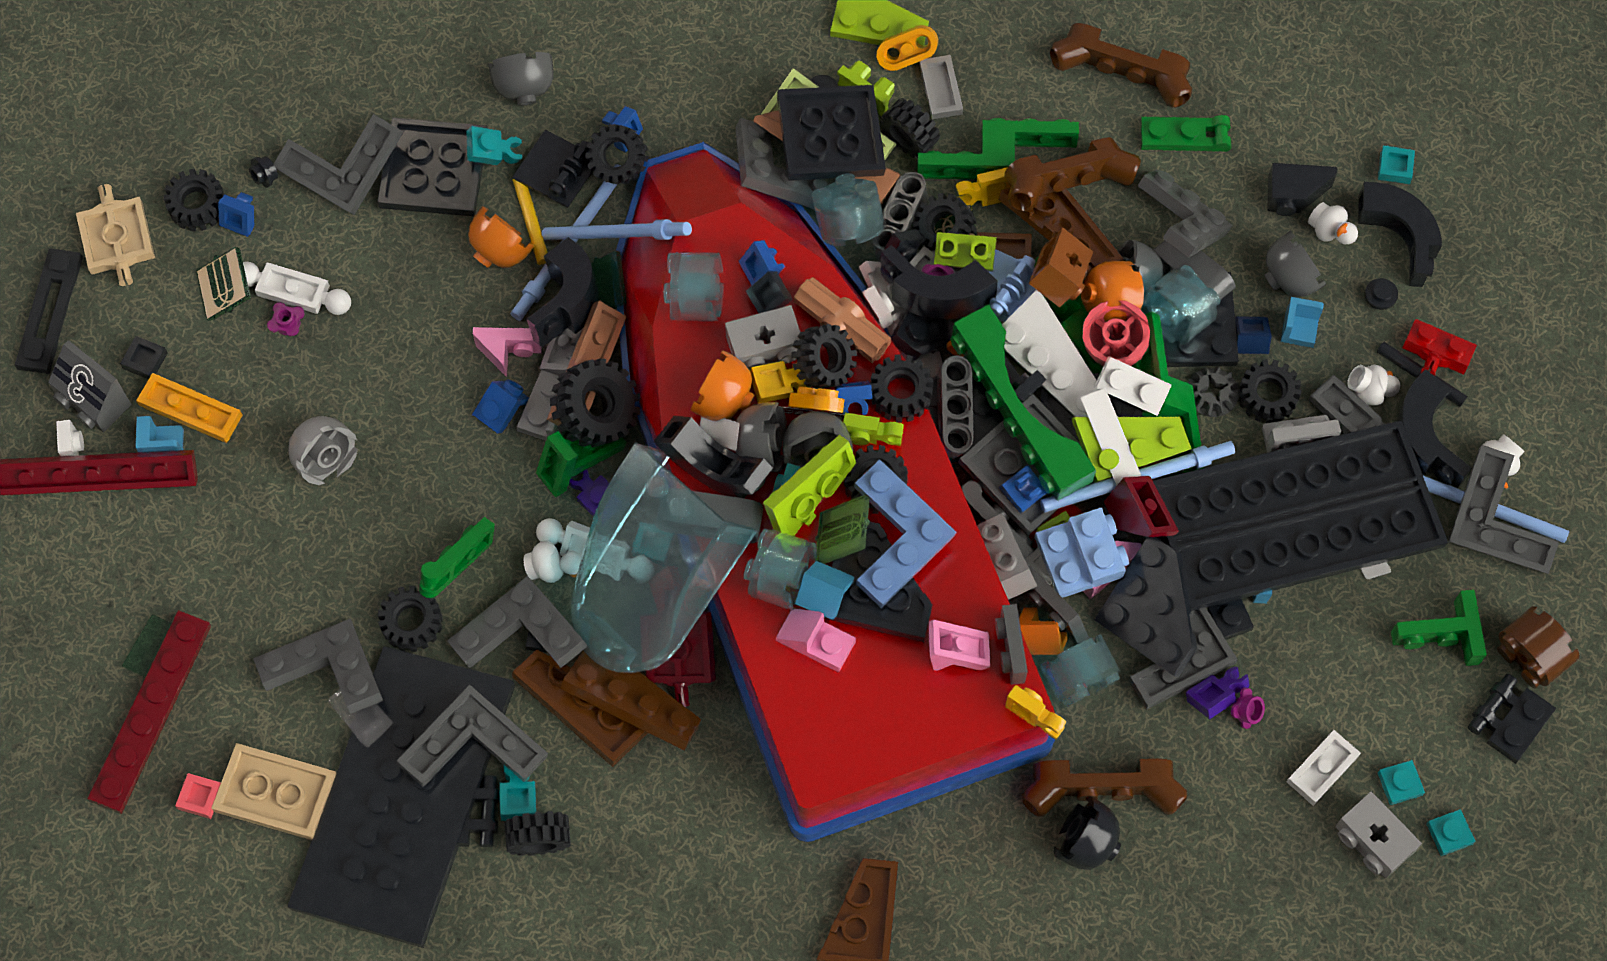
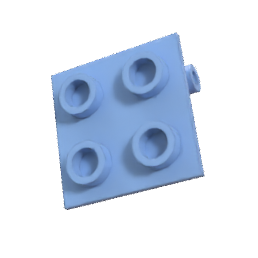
[988,249,1036,323]

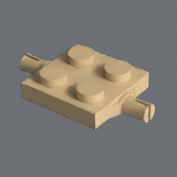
[76,184,155,286]

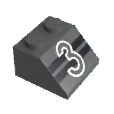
[48,340,132,433]

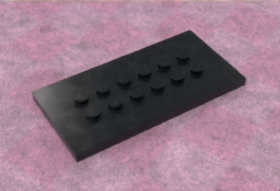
[1153,420,1448,611]
[287,646,515,948]

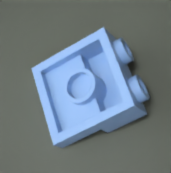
[1035,507,1129,598]

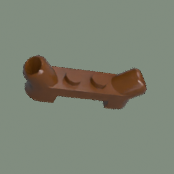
[1050,23,1192,108]
[1004,137,1141,212]
[1022,758,1187,817]

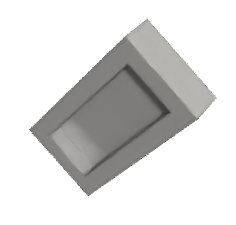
[919,55,963,119]

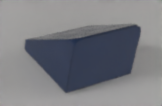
[1235,316,1272,354]

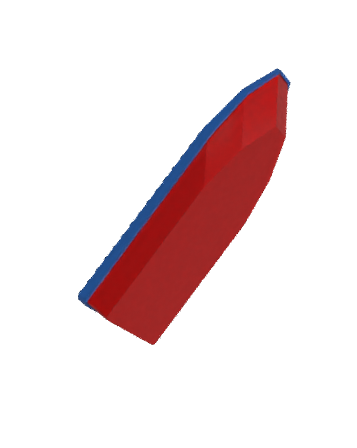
[613,142,1055,842]

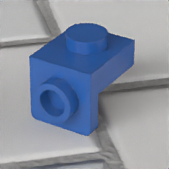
[472,379,529,433]

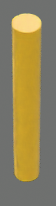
[513,179,548,265]

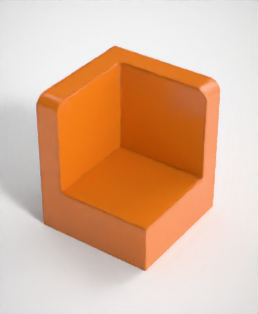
[1019,608,1068,655]

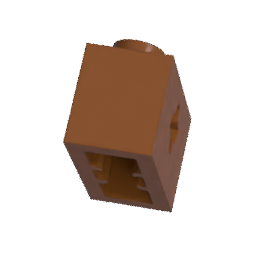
[1029,228,1093,308]

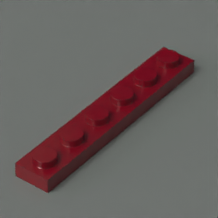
[0,450,198,495]
[87,610,211,814]

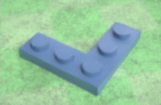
[854,459,956,608]

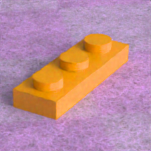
[136,373,243,443]

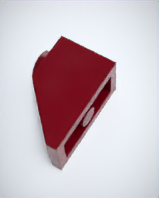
[1104,476,1179,537]

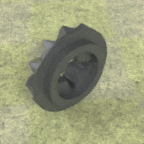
[1188,366,1240,417]

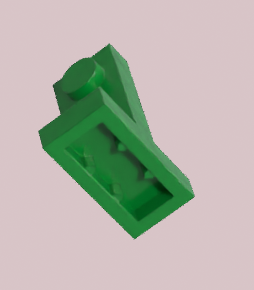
[536,431,626,498]
[1391,590,1487,666]

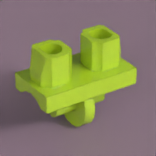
[837,60,895,116]
[934,232,997,271]

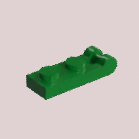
[1140,115,1231,152]
[419,517,495,598]

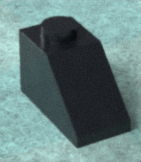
[1268,163,1337,216]

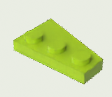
[830,0,929,46]
[1071,417,1191,483]
[763,435,856,552]

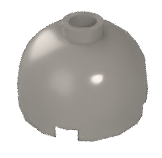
[288,416,358,485]

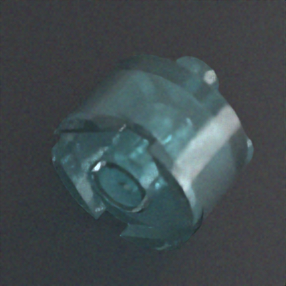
[812,173,884,246]
[664,252,724,321]
[1142,265,1220,345]
[744,528,817,611]
[1039,634,1121,708]

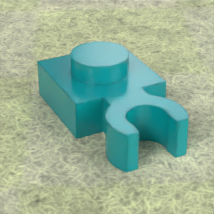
[466,126,523,165]
[500,765,536,821]

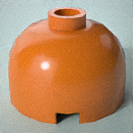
[468,206,535,268]
[1081,260,1144,322]
[690,350,755,421]

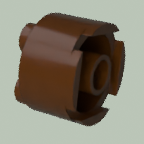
[1497,606,1580,689]

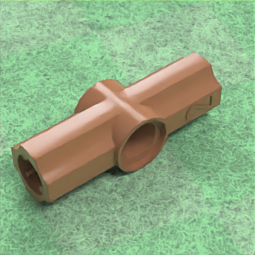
[794,277,891,363]

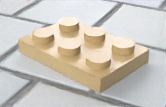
[211,743,337,840]

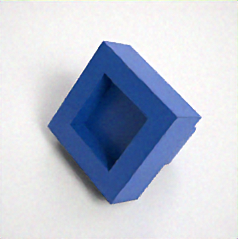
[602,106,643,153]
[218,192,254,237]
[739,240,785,286]
[835,381,872,415]
[999,465,1047,514]

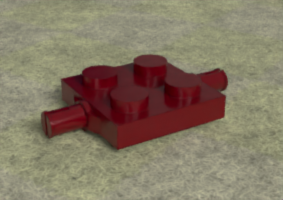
[642,588,716,707]

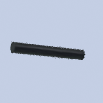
[1377,341,1468,407]

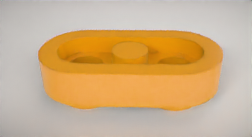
[877,25,938,71]
[788,387,845,413]

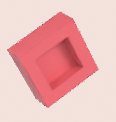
[175,773,221,819]

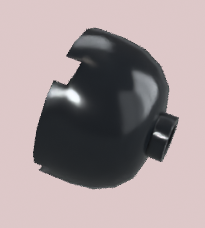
[1053,796,1121,870]

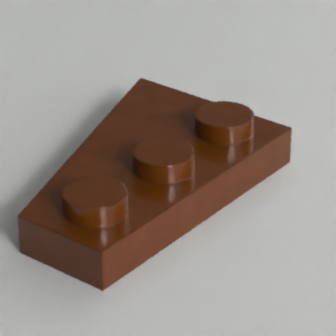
[816,858,898,961]

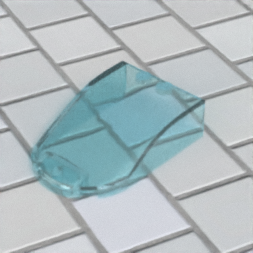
[571,443,757,673]

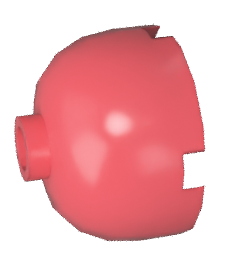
[1082,300,1150,367]

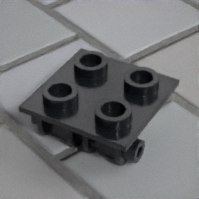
[512,129,593,208]

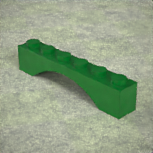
[950,305,1096,501]

